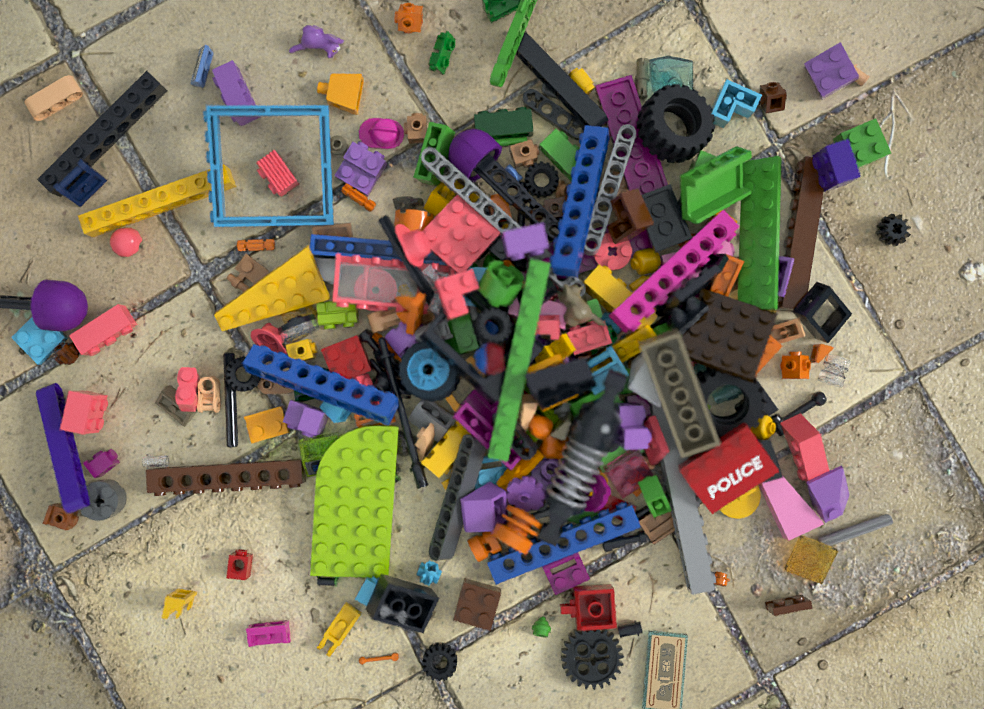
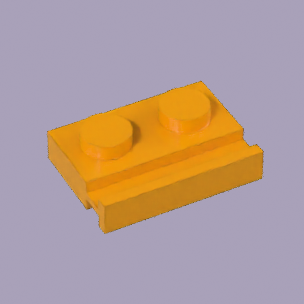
[244,406,290,444]

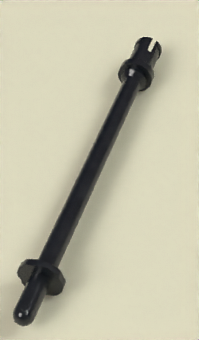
[377,337,429,489]

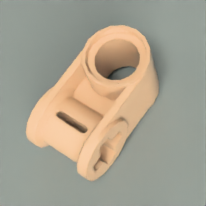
[197,376,221,413]

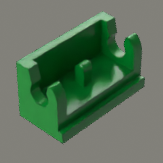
[482,0,521,23]

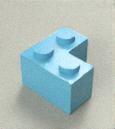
[711,79,762,128]

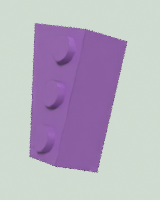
[212,60,262,126]

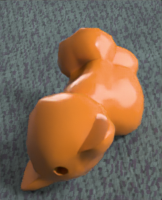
[528,414,570,460]

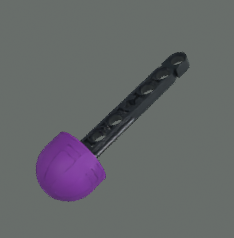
[449,129,573,255]
[0,280,88,331]

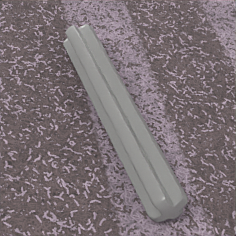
[818,514,893,548]

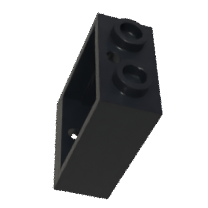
[792,282,852,343]

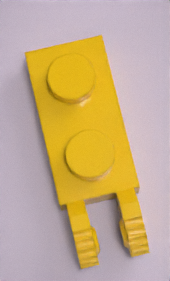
[317,602,362,657]

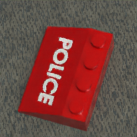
[678,422,779,514]

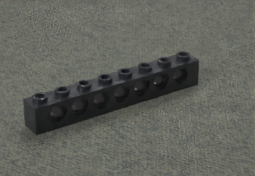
[37,71,168,197]

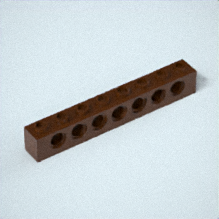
[146,459,306,496]

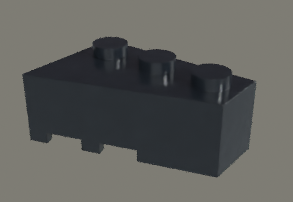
[524,358,597,410]

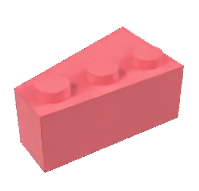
[780,413,829,482]

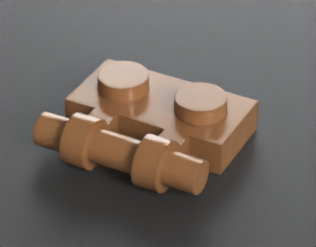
[226,254,270,292]

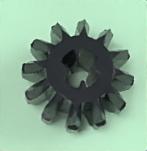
[875,214,911,246]

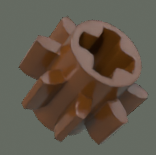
[53,342,79,365]

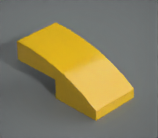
[534,334,576,363]

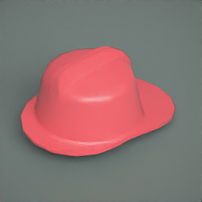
[395,224,431,267]
[250,323,287,355]

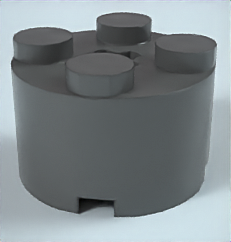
[81,479,127,521]

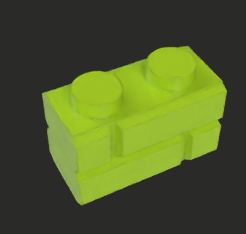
[316,301,359,330]

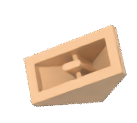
[770,318,806,344]

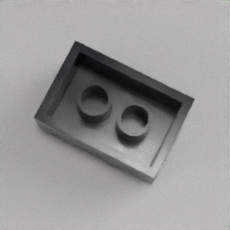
[365,574,439,633]

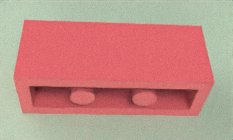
[69,304,137,356]

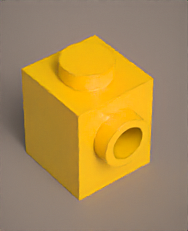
[286,339,318,361]

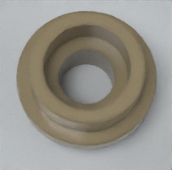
[330,135,347,155]

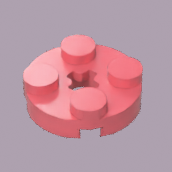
[593,233,632,271]

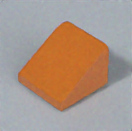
[810,344,834,363]

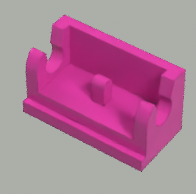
[246,620,291,647]

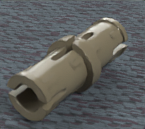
[635,58,650,99]

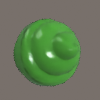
[532,616,551,638]

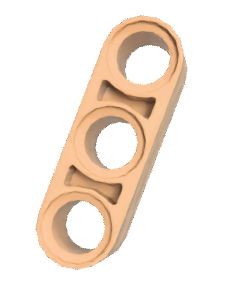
[24,75,83,121]

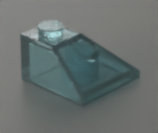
[649,56,693,94]

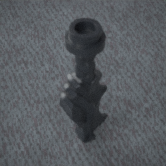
[359,329,399,376]

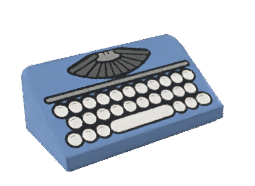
[190,45,214,88]

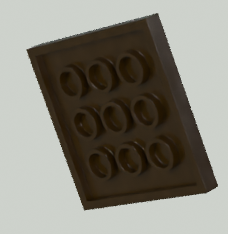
[682,288,778,383]

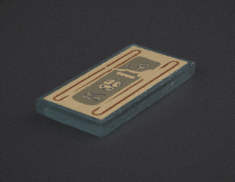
[642,630,688,709]

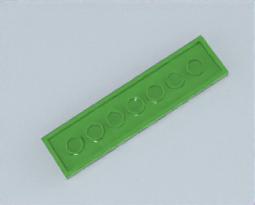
[738,156,782,310]

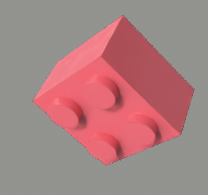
[60,390,108,434]

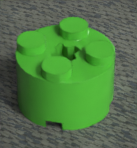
[478,261,524,307]

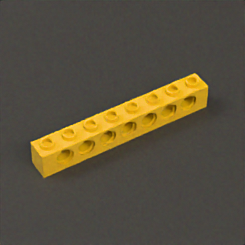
[78,164,236,237]

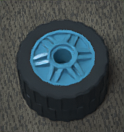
[399,341,460,402]

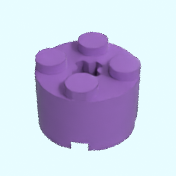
[385,322,424,358]

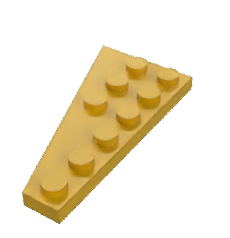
[214,245,330,331]

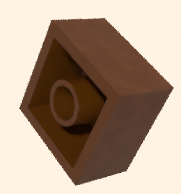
[453,578,501,631]

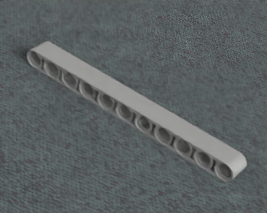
[421,148,586,296]

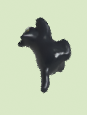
[370,358,412,399]

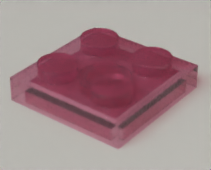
[603,449,654,499]

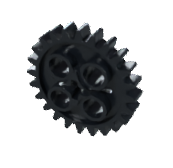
[561,629,624,690]

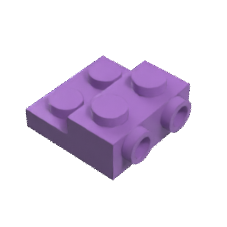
[334,141,387,196]

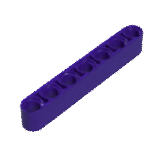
[36,383,90,513]

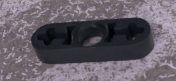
[492,412,538,460]

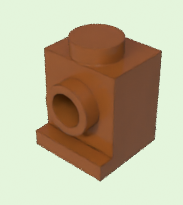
[42,503,79,531]

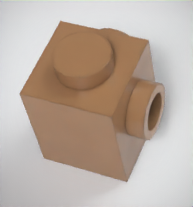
[404,113,428,144]
[509,139,540,168]

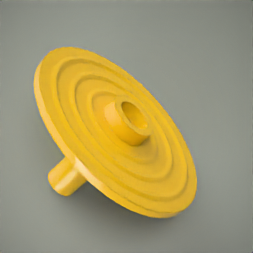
[720,485,761,519]

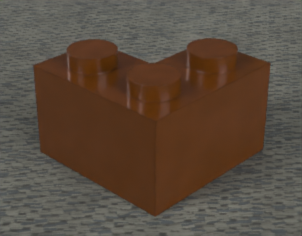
[607,188,654,244]

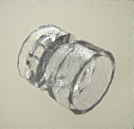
[818,354,851,388]

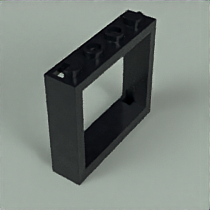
[419,290,516,391]

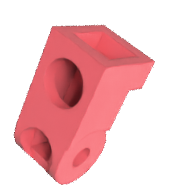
[535,315,560,340]

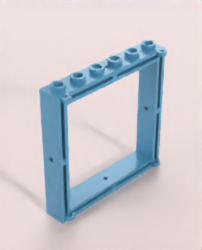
[203,105,334,227]

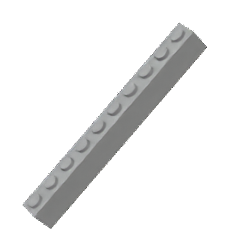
[648,402,716,595]

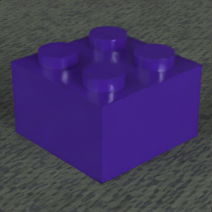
[812,139,861,192]

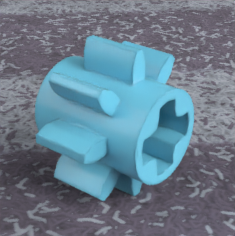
[416,560,442,586]

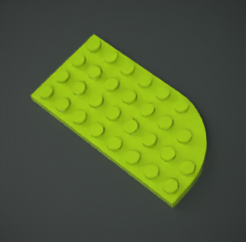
[310,425,399,578]

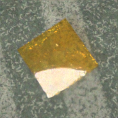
[784,535,838,584]

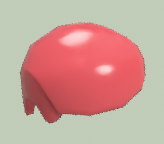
[110,227,142,257]

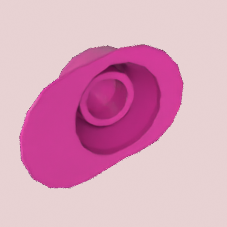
[359,118,404,149]

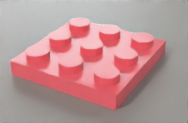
[422,195,501,274]

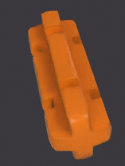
[341,183,376,212]
[237,239,275,251]

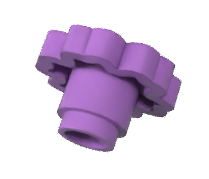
[531,458,567,490]
[506,475,545,512]

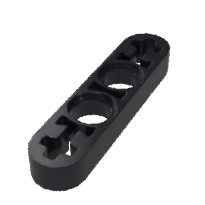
[523,89,585,140]

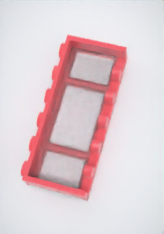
[332,253,455,314]

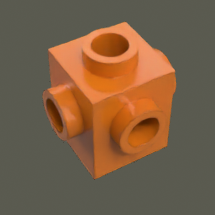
[395,3,423,33]
[780,352,811,379]

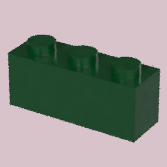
[474,107,533,139]

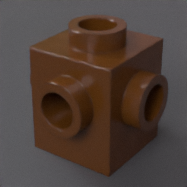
[758,82,787,113]

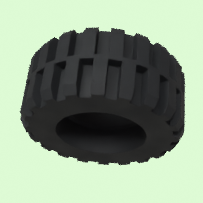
[637,84,715,163]
[696,367,766,438]

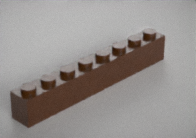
[778,156,824,311]

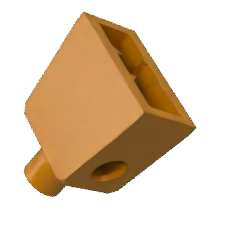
[317,73,364,115]

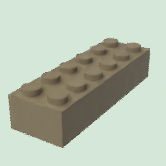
[639,328,720,458]

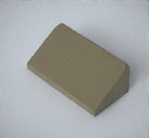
[155,385,197,427]
[550,411,572,440]

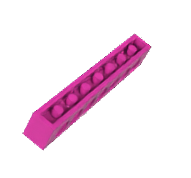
[609,210,740,333]

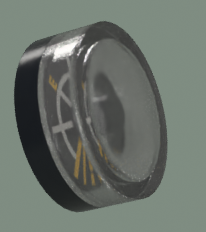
[278,314,320,344]

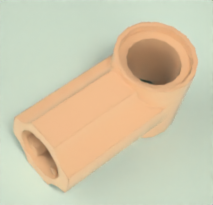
[367,308,401,334]

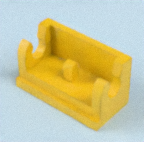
[162,588,197,619]

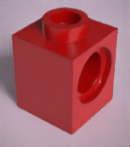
[226,549,253,580]

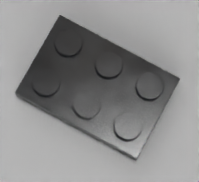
[642,184,692,253]
[662,265,721,318]

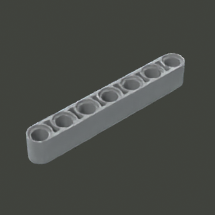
[584,124,636,256]

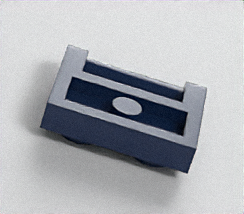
[53,159,107,207]

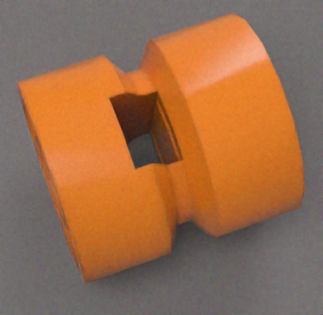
[467,532,503,562]

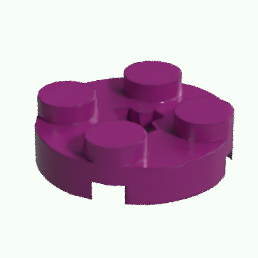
[576,474,611,512]

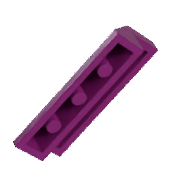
[453,389,524,470]

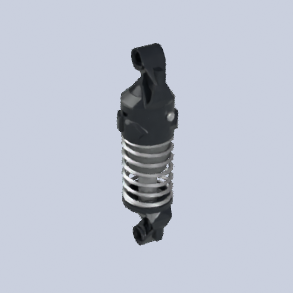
[538,369,629,547]

